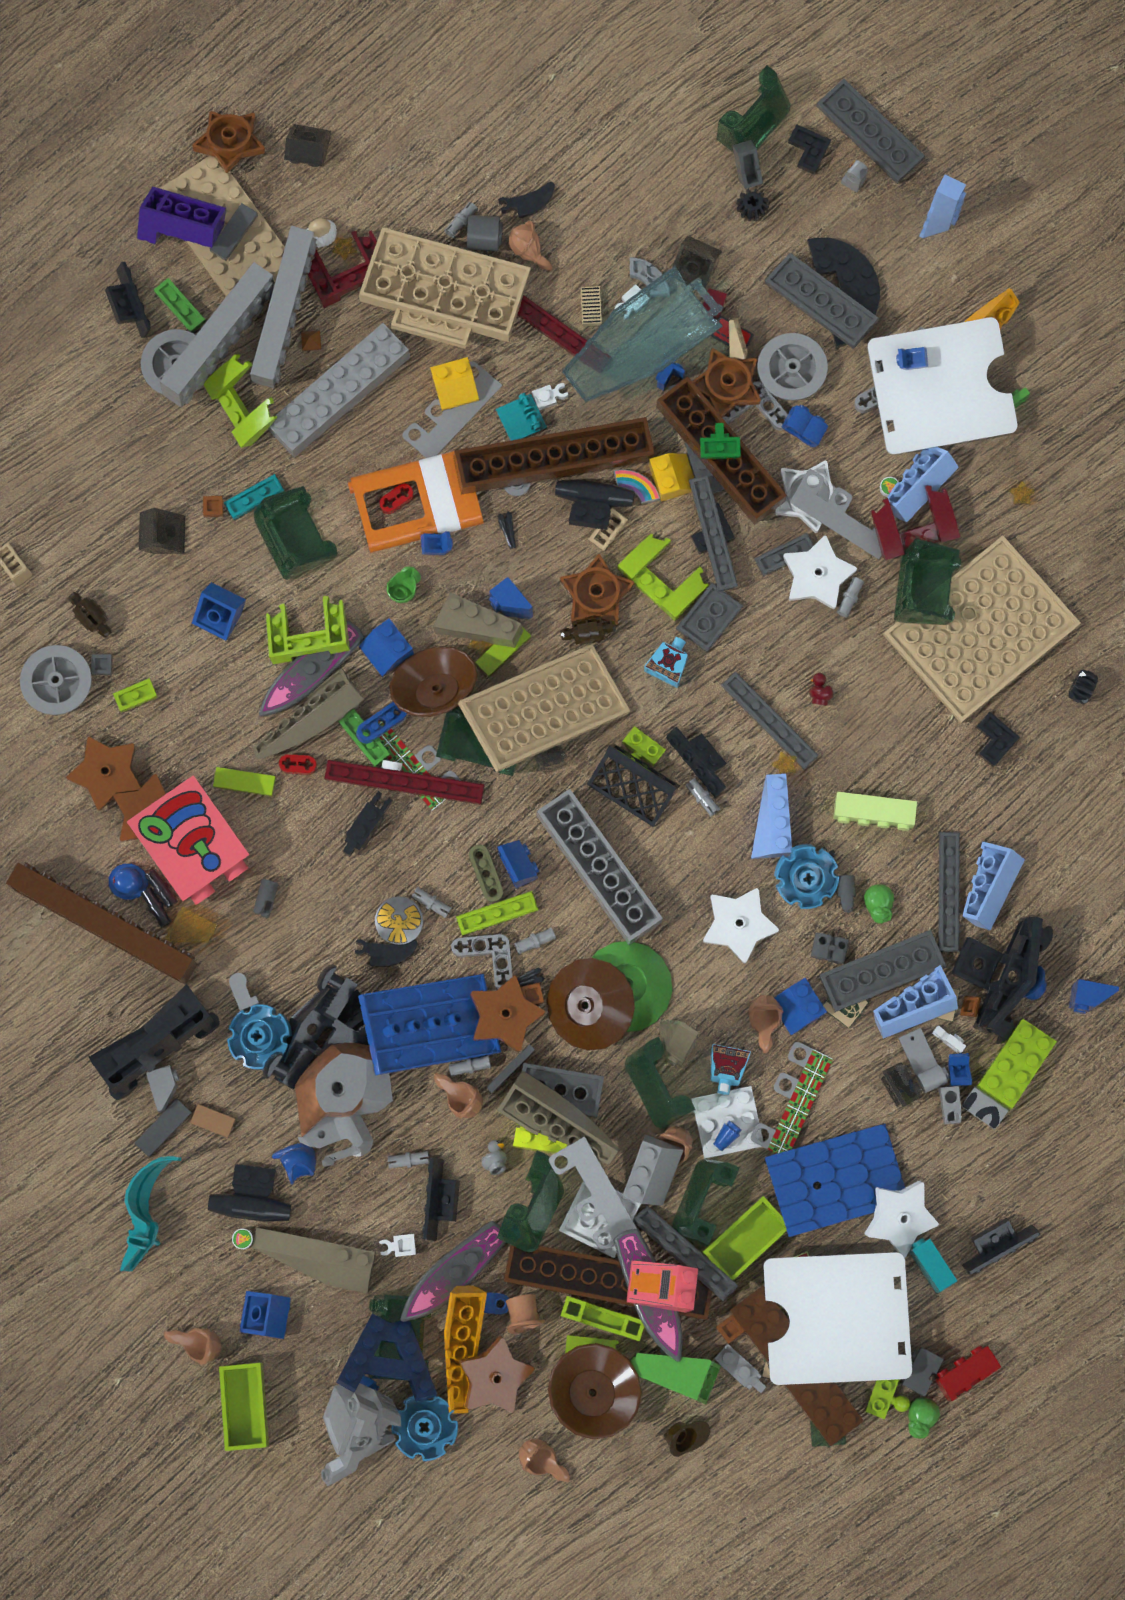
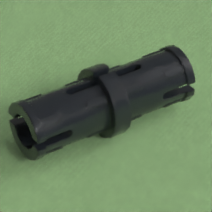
[145,869,178,908]
[141,887,172,928]

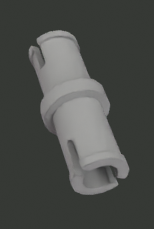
[444,202,478,238]
[837,577,864,618]
[686,778,720,817]
[411,887,452,918]
[514,927,556,955]
[449,1055,491,1077]
[388,1151,430,1169]

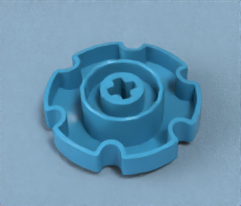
[774,844,839,909]
[227,1004,292,1070]
[391,1395,458,1461]

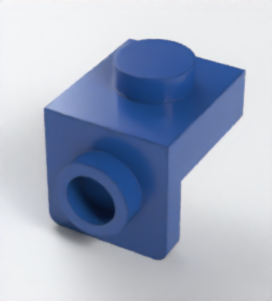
[896,347,928,370]
[655,362,685,391]
[421,531,453,555]
[948,1053,972,1086]

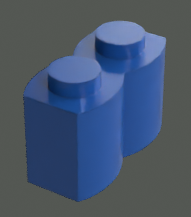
[781,405,828,448]

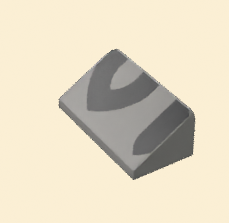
[962,1086,1009,1129]

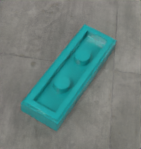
[224,474,285,520]

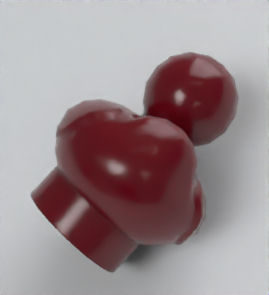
[809,673,834,706]

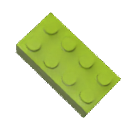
[977,1019,1057,1111]
[702,1196,787,1280]
[219,1363,269,1451]

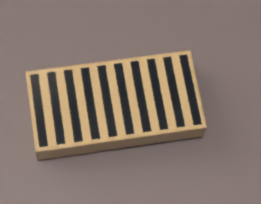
[581,286,602,326]

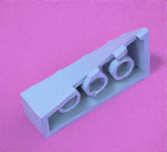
[919,175,967,238]
[887,447,959,522]
[751,774,792,859]
[963,841,1025,930]
[873,965,958,1039]

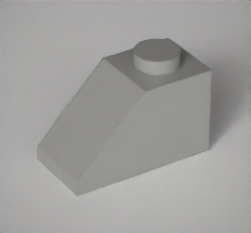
[146,1065,179,1113]

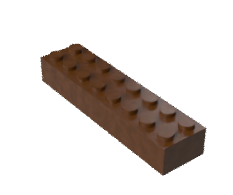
[656,377,787,525]
[729,1286,864,1446]

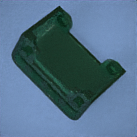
[716,65,790,153]
[254,486,338,580]
[894,538,961,625]
[625,1036,696,1129]
[497,1150,564,1252]

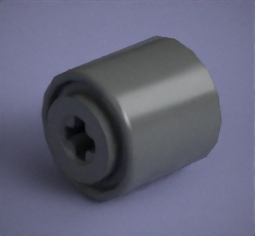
[467,215,503,251]

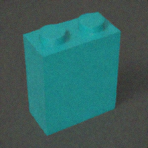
[909,1238,957,1293]

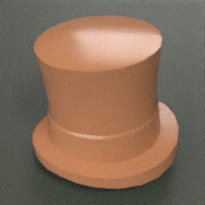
[506,1294,546,1334]

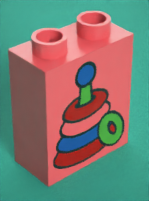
[127,775,249,905]

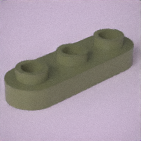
[469,844,503,903]

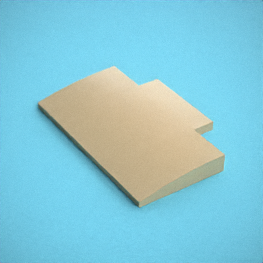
[359,227,531,349]

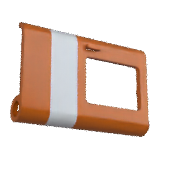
[348,448,484,553]

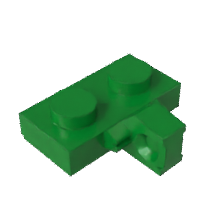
[700,423,741,459]

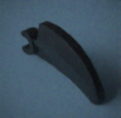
[498,182,555,218]
[355,939,418,967]

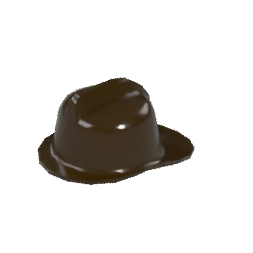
[663,1420,710,1457]

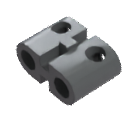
[811,933,849,964]

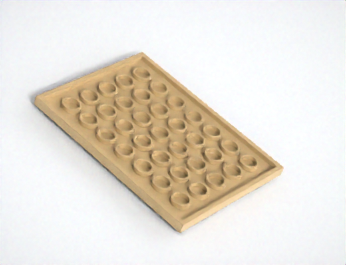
[883,535,1081,723]

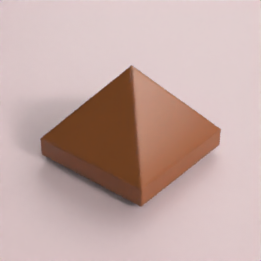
[301,330,321,351]
[960,996,981,1017]

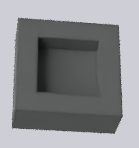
[91,654,113,675]

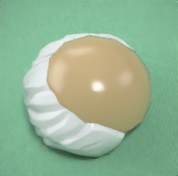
[307,218,337,248]

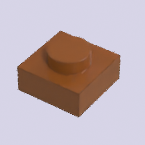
[203,496,224,517]
[520,983,544,1005]
[716,1315,745,1344]

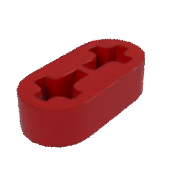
[380,484,413,514]
[279,754,317,775]

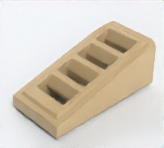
[729,318,749,359]
[589,508,628,551]
[0,542,33,586]

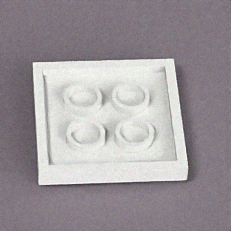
[691,1086,763,1159]
[559,1181,641,1258]

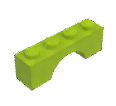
[561,1296,644,1342]

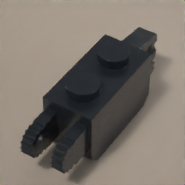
[343,791,393,857]

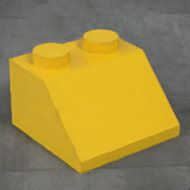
[430,357,479,411]
[649,453,694,501]

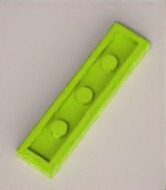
[456,891,538,936]

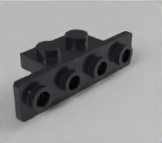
[105,261,151,338]
[666,727,727,798]
[422,1157,460,1241]
[962,1218,1040,1275]

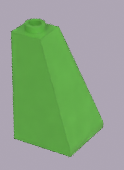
[631,1353,721,1405]

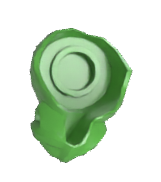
[387,566,421,604]
[864,884,894,924]
[908,1397,940,1439]

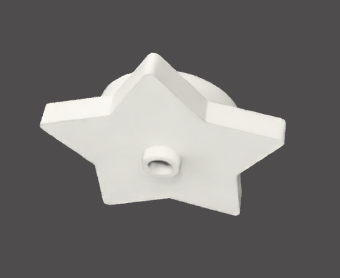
[775,460,847,533]
[783,536,857,609]
[703,888,779,964]
[865,1181,939,1258]

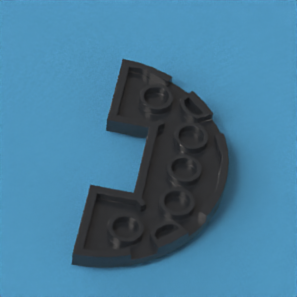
[807,238,880,348]

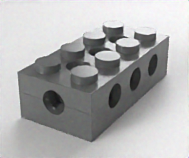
[522,1063,604,1119]

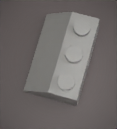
[622,1134,684,1206]

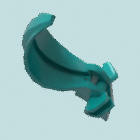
[120,1156,182,1272]

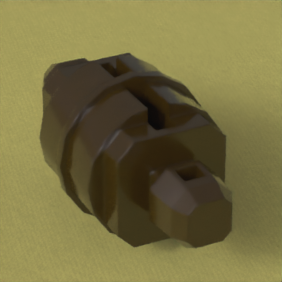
[68,592,112,638]
[560,616,616,645]

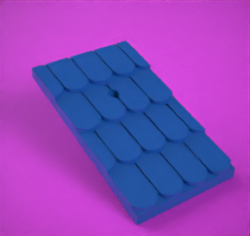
[358,974,501,1076]
[765,1124,905,1237]

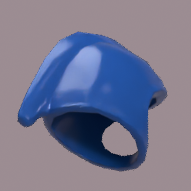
[272,1143,316,1185]

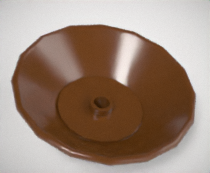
[389,646,478,717]
[547,958,635,1051]
[548,1343,642,1440]

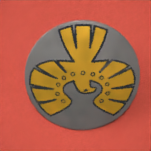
[375,897,423,945]

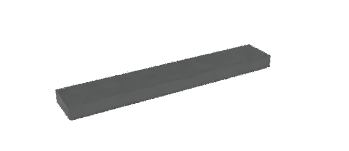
[689,475,738,592]
[721,671,819,770]
[938,832,960,952]
[633,1206,738,1301]

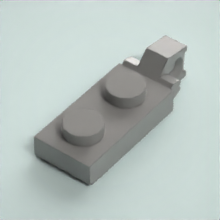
[714,1344,766,1393]

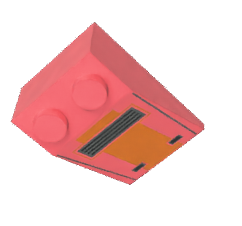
[627,1261,698,1313]

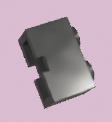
[732,140,763,189]
[901,1347,944,1397]

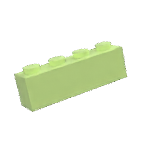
[833,792,917,831]

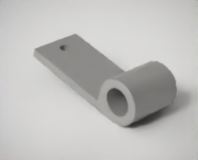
[898,1028,949,1094]

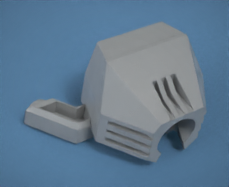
[321,1383,401,1486]

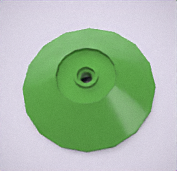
[584,941,673,1032]

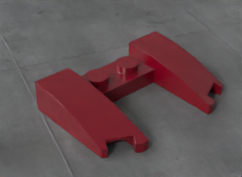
[307,230,377,308]
[870,485,960,560]

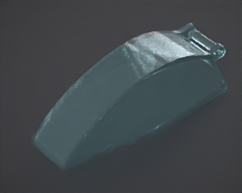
[562,266,723,403]

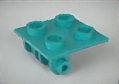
[496,393,547,441]

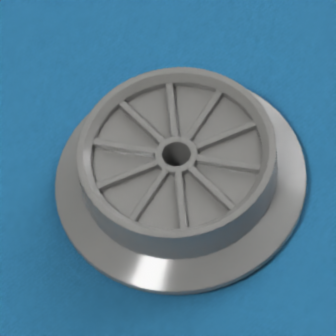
[141,329,209,395]
[757,333,828,401]
[20,645,92,715]

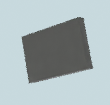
[676,583,743,653]

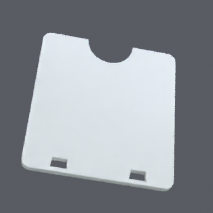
[867,317,1017,455]
[764,1252,912,1385]

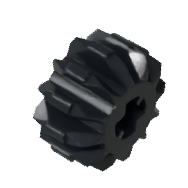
[736,188,769,221]
[1069,669,1098,704]

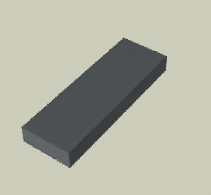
[210,203,258,261]
[754,533,814,577]
[487,1045,535,1095]
[134,1099,192,1158]

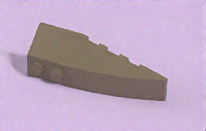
[253,668,364,759]
[659,1019,699,1067]
[497,1071,619,1164]
[252,1227,376,1294]

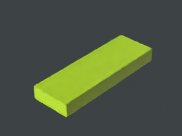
[475,627,531,677]
[213,767,276,797]

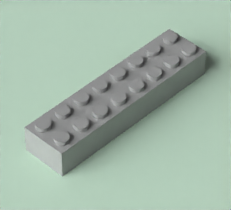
[250,226,317,388]
[160,262,274,408]
[268,323,410,458]
[536,789,663,945]

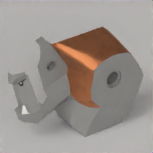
[295,1043,393,1167]

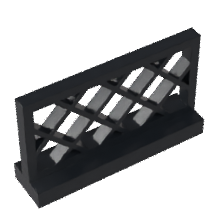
[587,743,680,827]

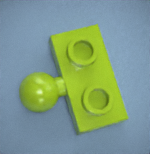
[622,726,666,767]
[865,1379,910,1420]

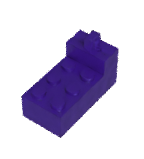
[137,186,226,248]

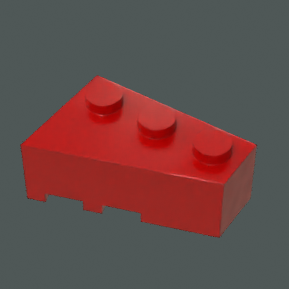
[934,1345,1001,1401]

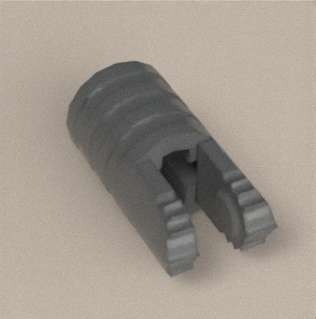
[837,875,856,914]
[253,879,279,919]

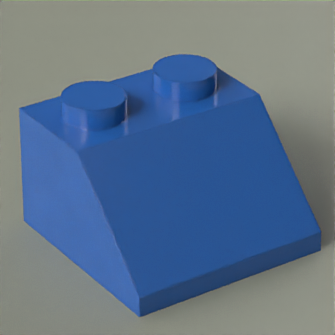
[489,577,533,619]
[192,582,246,641]
[359,618,414,677]
[497,840,539,889]
[775,978,827,1035]
[1069,979,1119,1014]
[239,1291,291,1339]

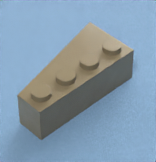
[433,592,523,648]

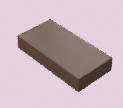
[190,1104,236,1138]

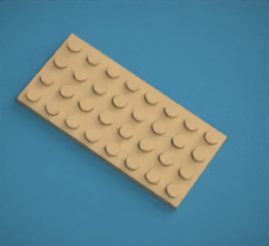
[160,156,285,297]
[458,644,630,772]

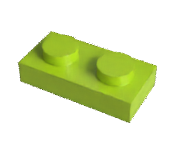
[113,678,158,713]

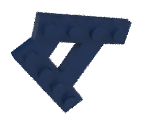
[336,1313,437,1402]

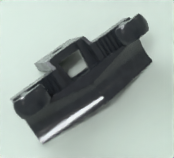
[951,916,1053,1044]
[263,964,369,1090]
[88,984,220,1100]

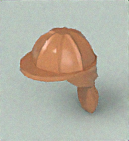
[508,221,552,271]
[748,995,783,1054]
[434,1073,483,1118]
[659,1126,693,1180]
[164,1328,222,1365]
[519,1439,570,1482]

